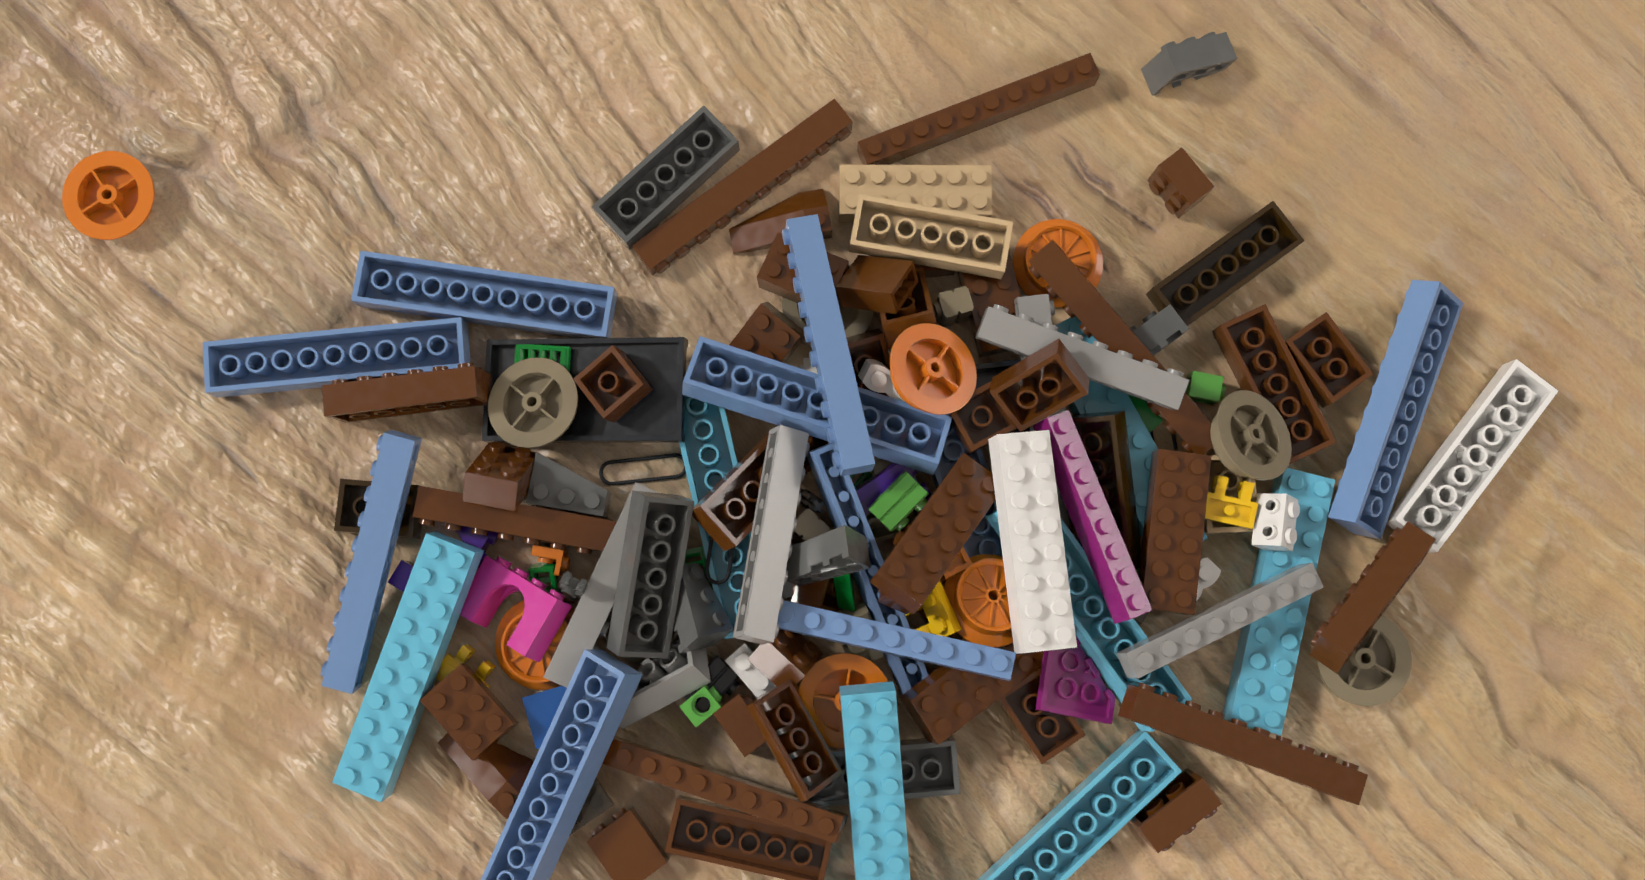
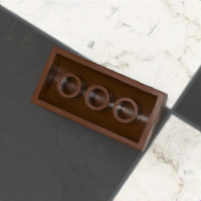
[746,679,843,802]

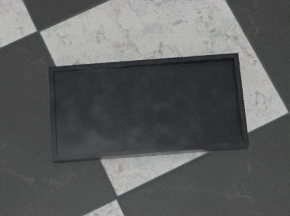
[482,337,688,443]

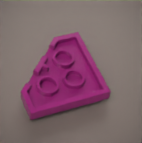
[1035,636,1115,724]

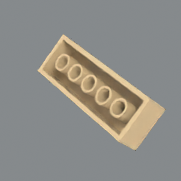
[839,165,992,222]
[849,194,1013,279]

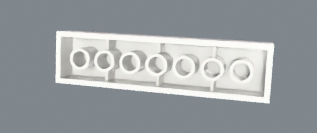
[1387,359,1558,553]
[988,430,1077,654]

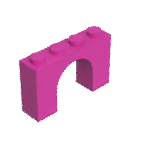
[460,556,572,662]

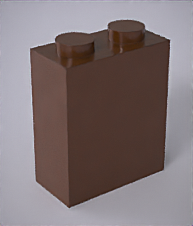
[836,255,918,314]
[587,807,670,880]

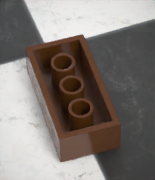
[957,251,1021,358]

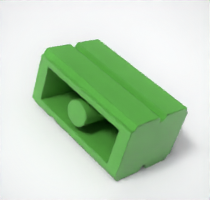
[868,470,929,532]

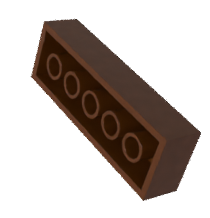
[1212,304,1336,465]
[322,363,492,423]
[692,425,829,551]
[1138,449,1212,615]
[870,452,996,614]
[1310,521,1436,674]
[899,643,1044,745]
[664,795,832,880]

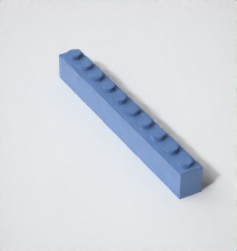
[782,214,875,476]
[321,430,422,694]
[806,443,928,695]
[777,601,1016,681]

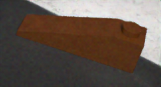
[729,189,832,254]
[438,733,534,819]

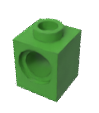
[1185,371,1226,405]
[679,685,723,727]

